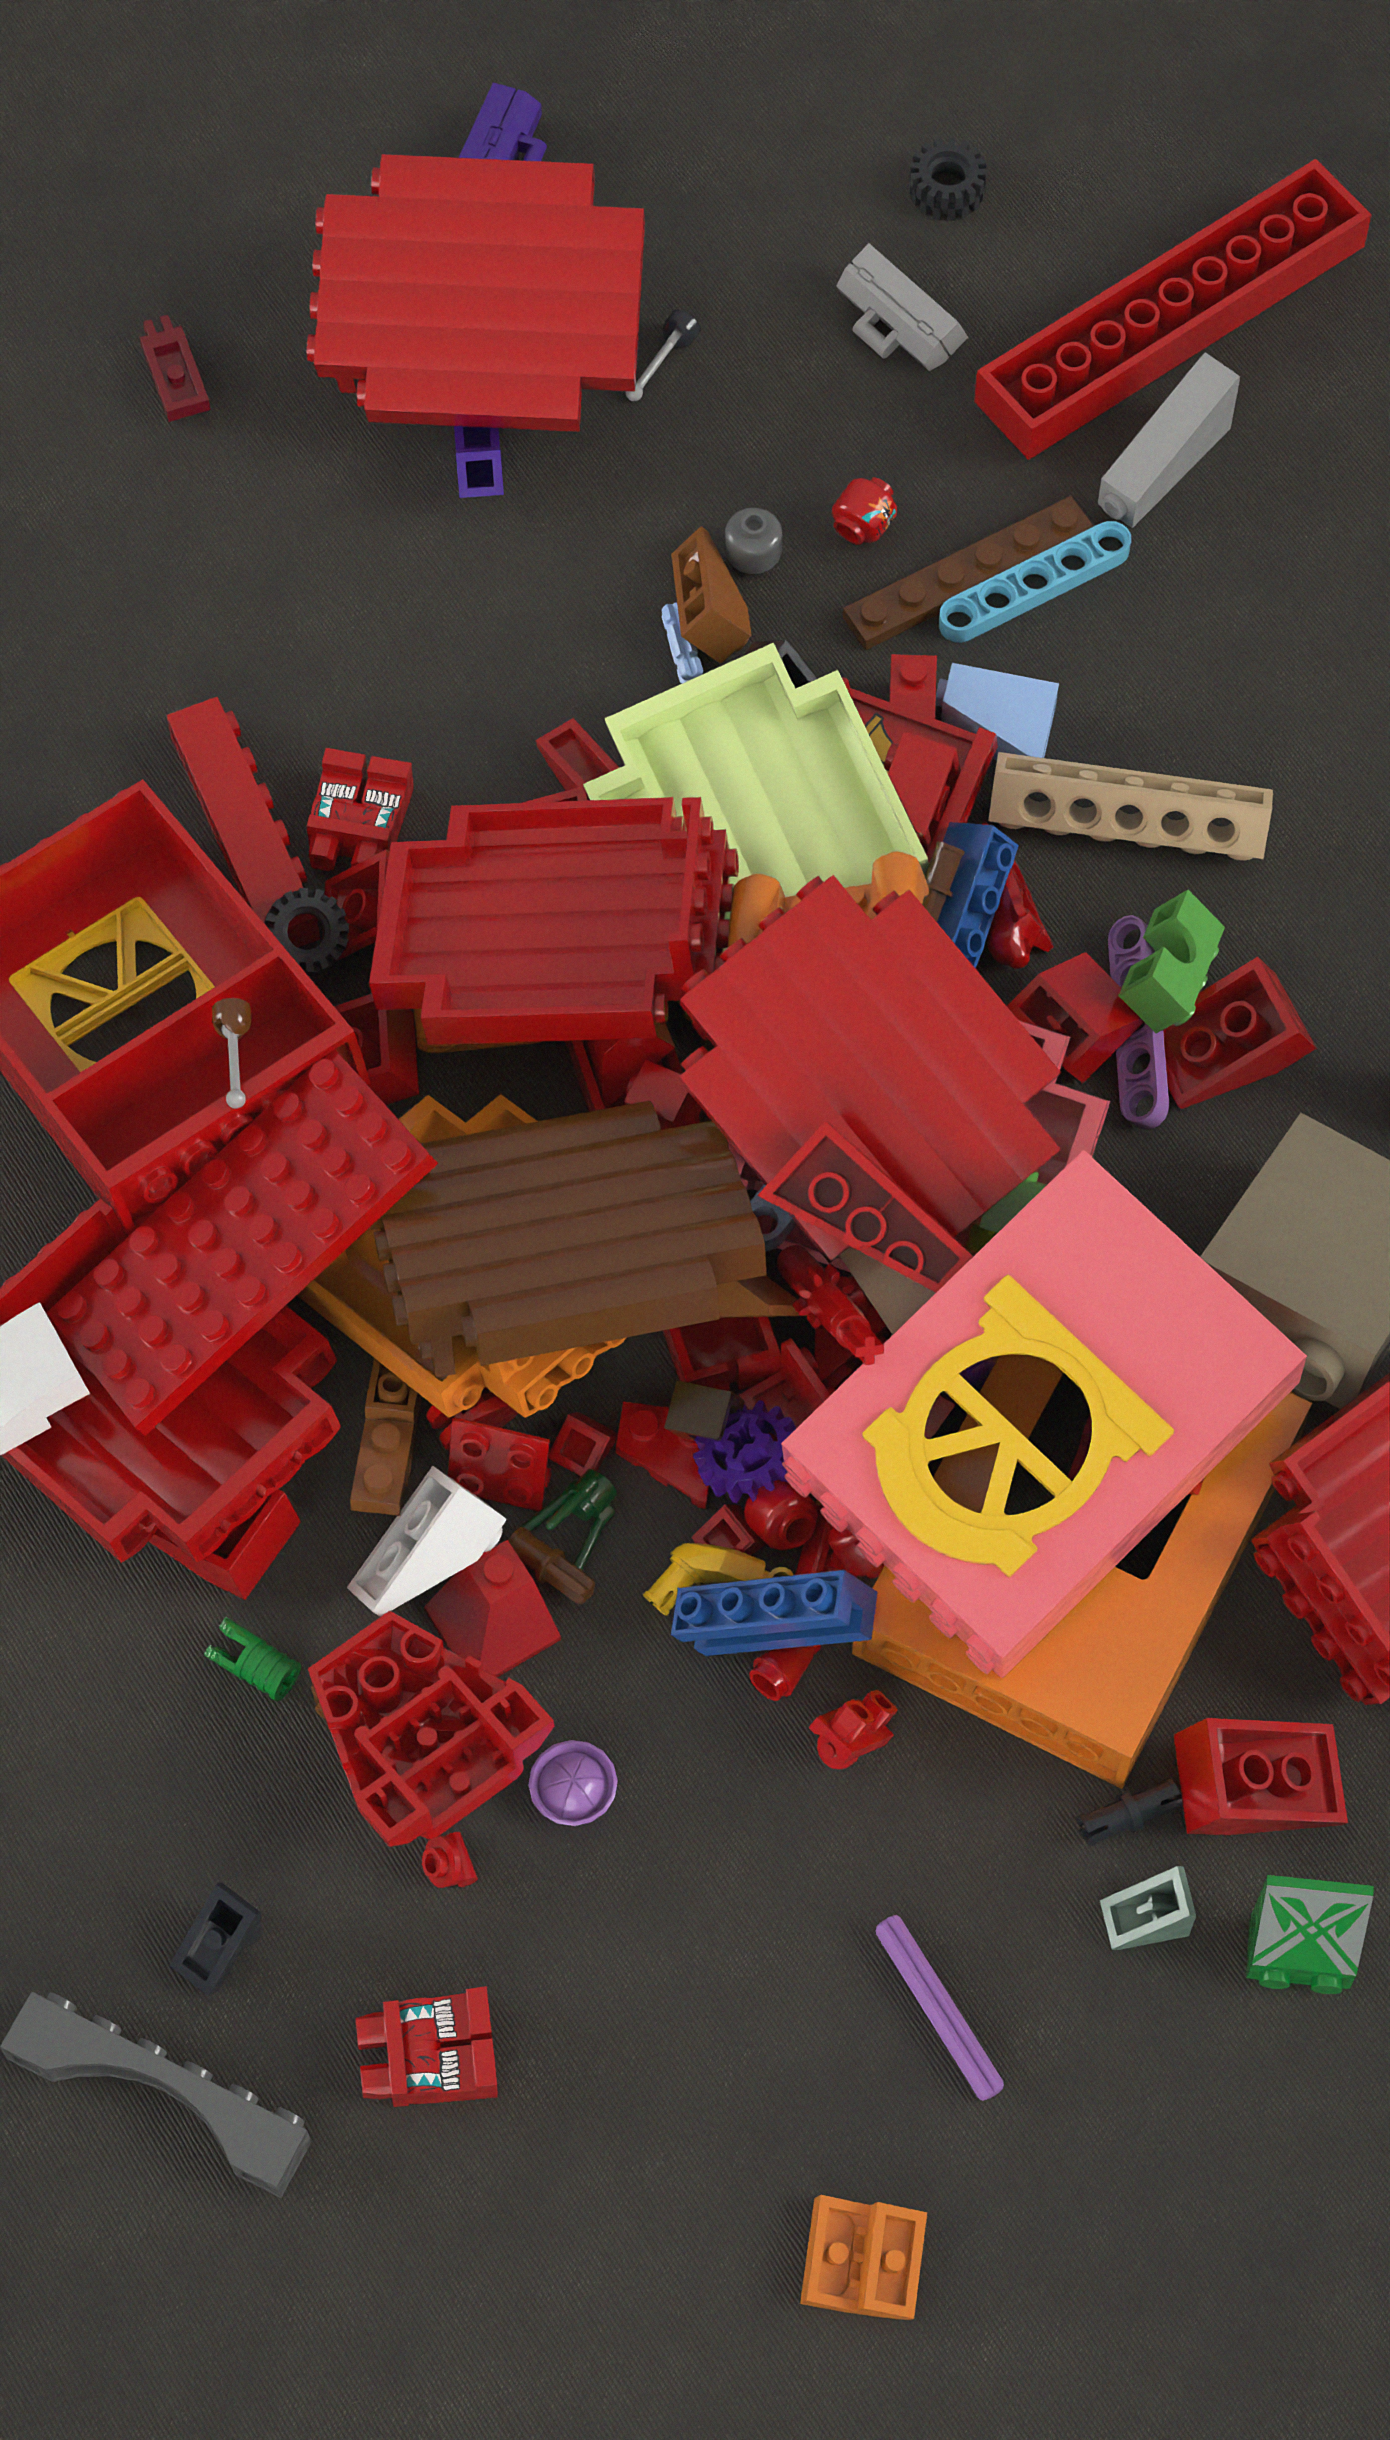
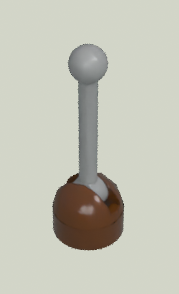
[212,998,251,1109]

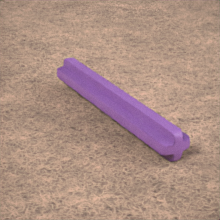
[876,1915,1004,2101]

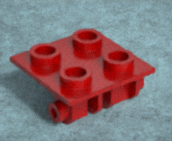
[448,1417,552,1511]

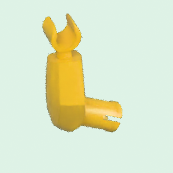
[643,1543,794,1616]

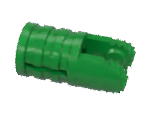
[204,1617,301,1702]

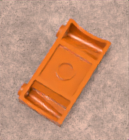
[728,851,929,947]

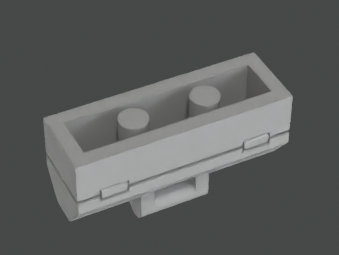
[836,243,968,371]

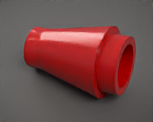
[749,1645,821,1701]

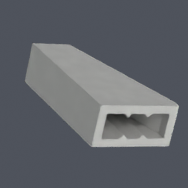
[1098,352,1240,528]

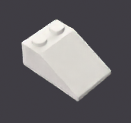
[347,1466,507,1617]

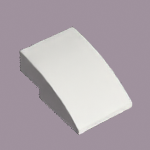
[0,1302,90,1455]

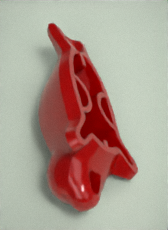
[981,823,1054,969]

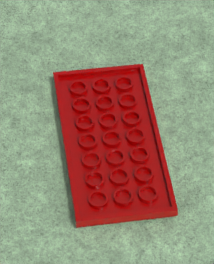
[47,1049,438,1436]

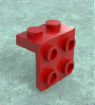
[739,1338,836,1442]

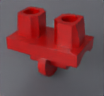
[809,1689,898,1770]

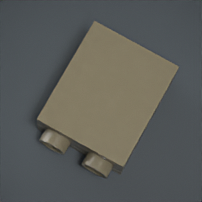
[1200,1113,1390,1409]

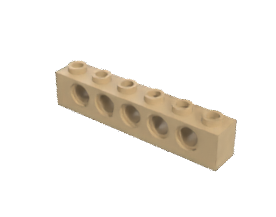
[988,752,1273,860]

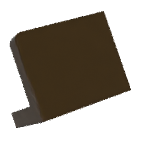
[664,1380,745,1441]

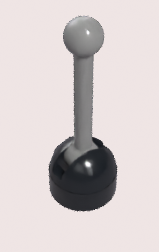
[625,309,701,401]

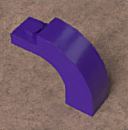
[454,426,504,498]

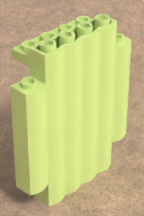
[583,643,929,951]

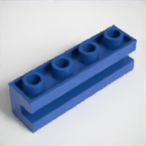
[937,822,1019,969]
[671,1570,878,1656]

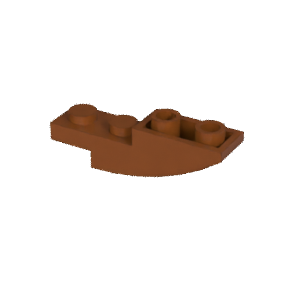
[350,1358,422,1516]

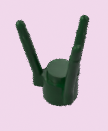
[509,1469,617,1596]

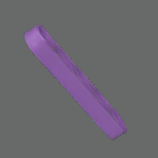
[1108,915,1169,1130]

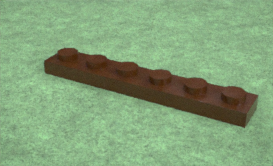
[843,496,1094,651]

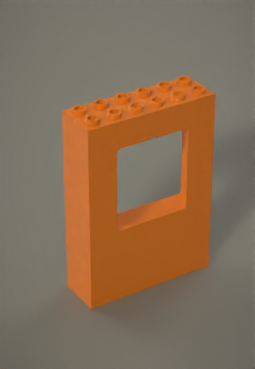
[852,1354,1312,1789]

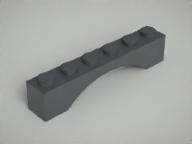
[0,1991,311,2198]

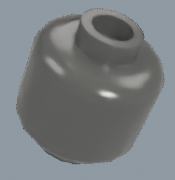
[725,507,783,575]

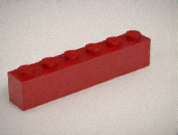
[166,696,320,948]

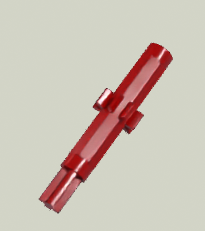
[777,1245,884,1365]

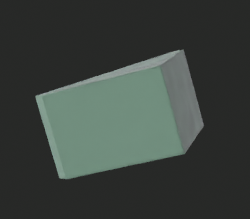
[1100,1866,1196,1950]

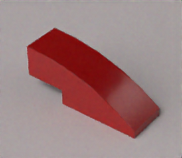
[535,718,619,800]

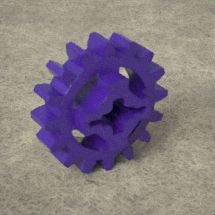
[693,1400,796,1503]

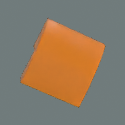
[800,2195,927,2320]

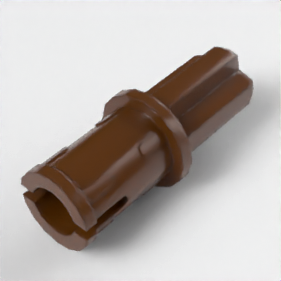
[922,841,965,922]
[508,1527,596,1604]

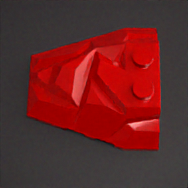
[308,1611,554,1847]

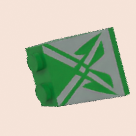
[1246,1875,1374,1994]

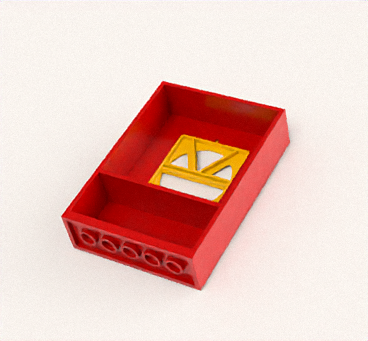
[0,779,371,1236]

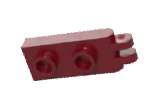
[139,314,211,422]

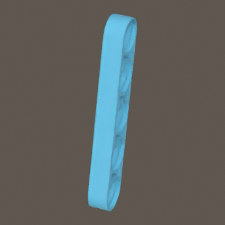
[939,521,1131,643]

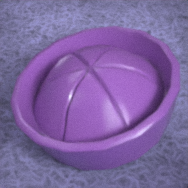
[528,1740,618,1826]

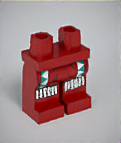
[306,748,414,871]
[356,1986,498,2107]

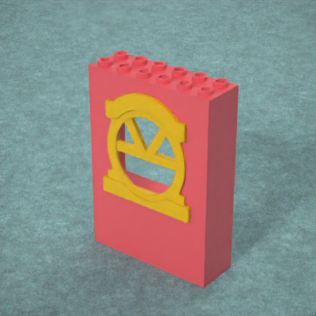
[781,1150,1307,1678]

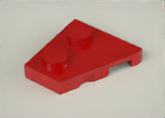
[616,1401,710,1509]

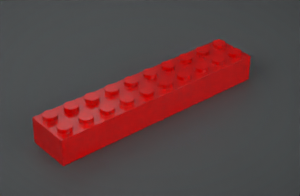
[974,159,1372,460]

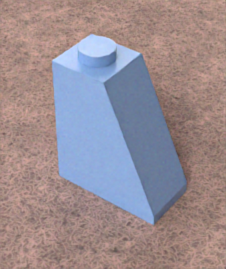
[935,663,1059,761]

